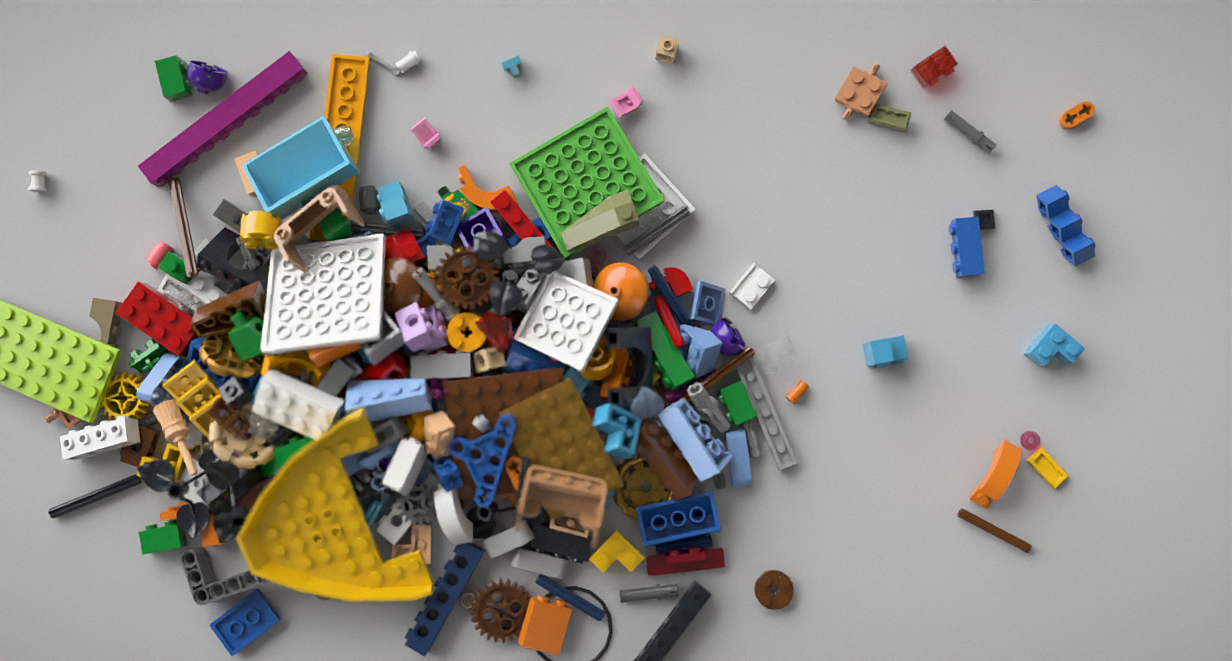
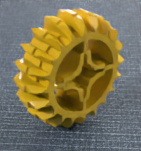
[100,372,152,420]

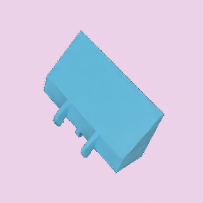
[242,115,360,219]

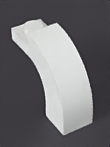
[434,481,473,545]

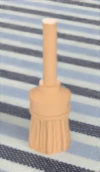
[153,399,198,476]

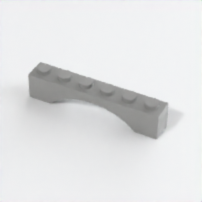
[427,236,546,274]

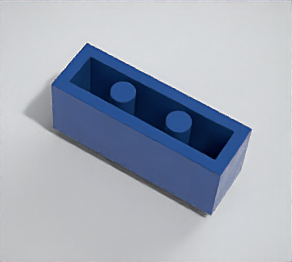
[949,216,985,278]

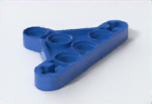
[449,414,517,507]

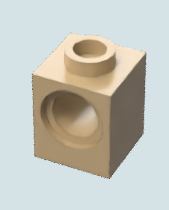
[655,34,680,64]
[472,346,506,373]

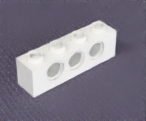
[376,471,438,545]

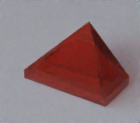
[475,311,513,353]

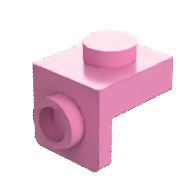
[609,87,643,118]
[410,117,441,149]

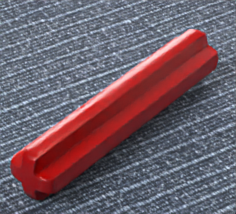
[654,296,684,348]

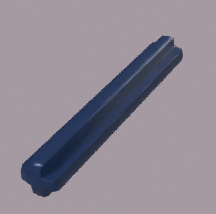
[648,265,693,326]
[535,574,605,621]

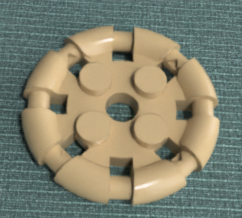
[209,402,280,469]

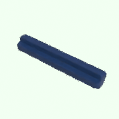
[656,535,713,555]

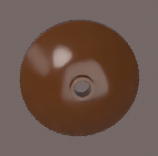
[382,258,424,316]

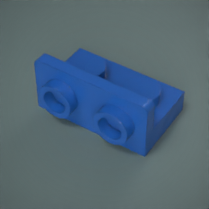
[425,200,464,245]

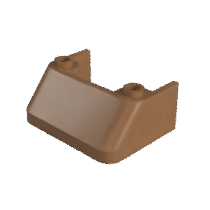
[274,185,365,273]
[514,466,607,548]

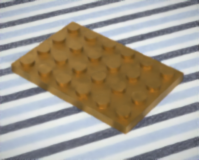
[499,378,624,521]

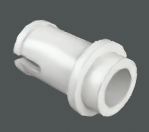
[396,51,421,73]

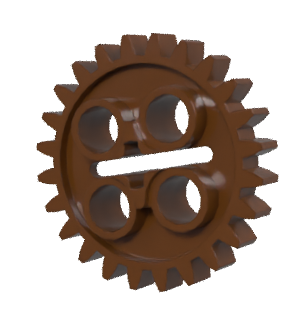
[434,245,499,310]
[470,578,530,643]

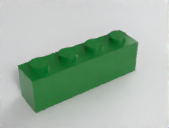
[634,311,695,393]
[255,434,315,477]

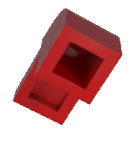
[649,267,693,298]

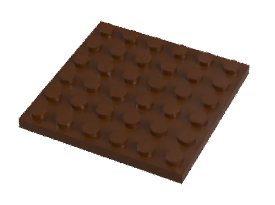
[444,367,564,499]

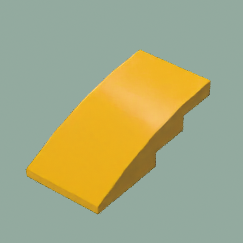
[163,360,224,442]

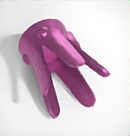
[427,377,448,400]

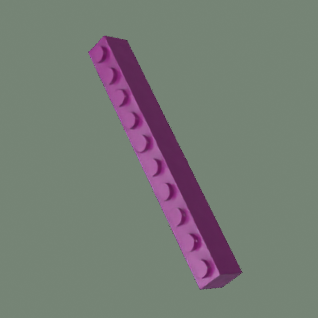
[138,50,308,187]

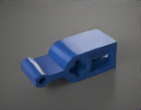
[431,455,463,492]

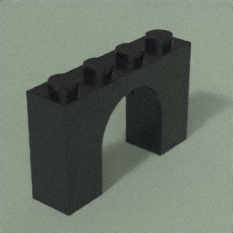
[197,227,271,294]
[605,326,654,409]

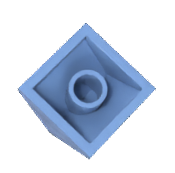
[690,281,725,325]

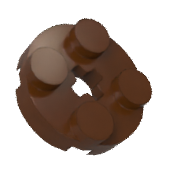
[754,570,794,610]

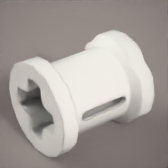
[28,171,47,192]

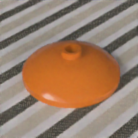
[593,262,649,321]

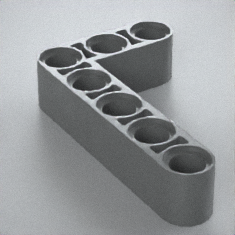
[181,547,271,605]

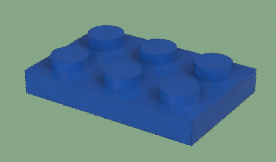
[209,588,281,656]

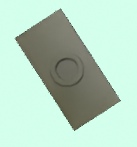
[869,104,912,132]

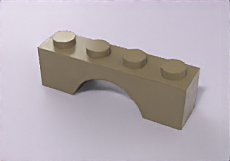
[89,298,122,348]

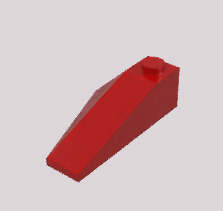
[385,228,425,266]

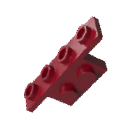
[646,547,725,576]

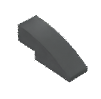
[316,357,357,397]

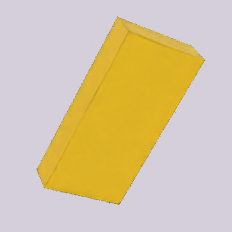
[1026,447,1069,489]

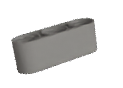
[482,520,535,559]
[511,546,570,579]

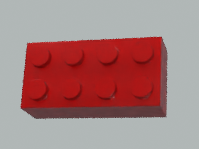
[116,281,198,357]

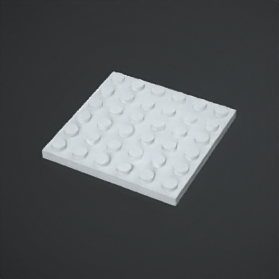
[261,234,386,355]

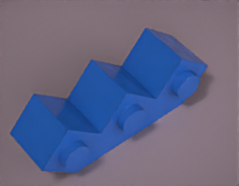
[1036,185,1096,267]

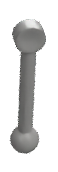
[366,52,401,76]

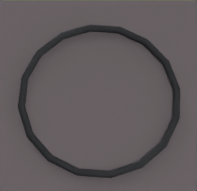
[536,586,613,661]

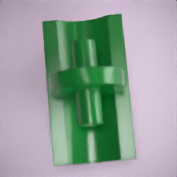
[128,339,169,373]

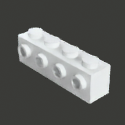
[60,416,140,460]

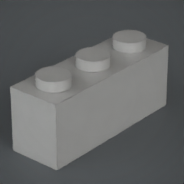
[411,350,473,382]

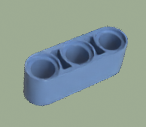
[137,353,187,405]
[725,430,752,488]

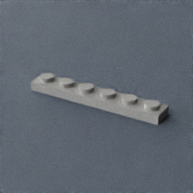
[736,357,798,470]

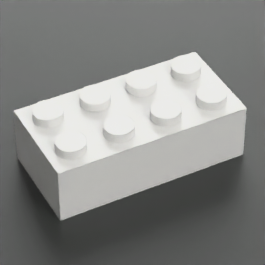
[252,369,345,440]

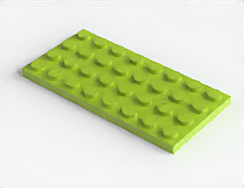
[0,299,123,423]

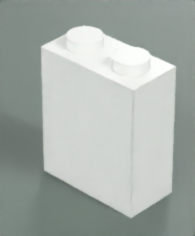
[382,438,428,496]

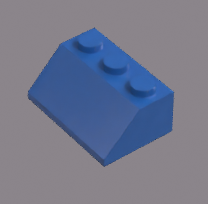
[502,327,565,373]

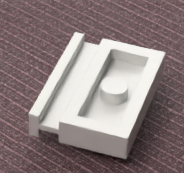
[729,263,775,310]

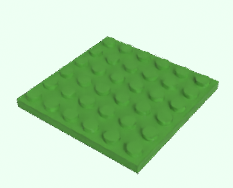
[509,107,665,260]

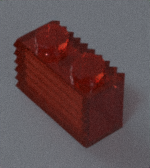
[910,46,958,89]

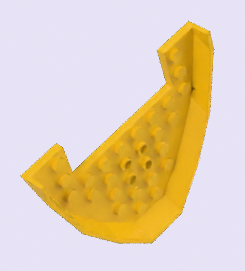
[236,407,434,602]

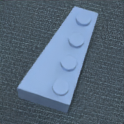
[346,379,431,422]
[658,398,733,481]

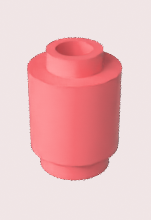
[146,240,174,270]

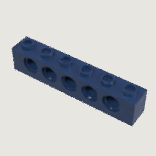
[404,542,485,657]

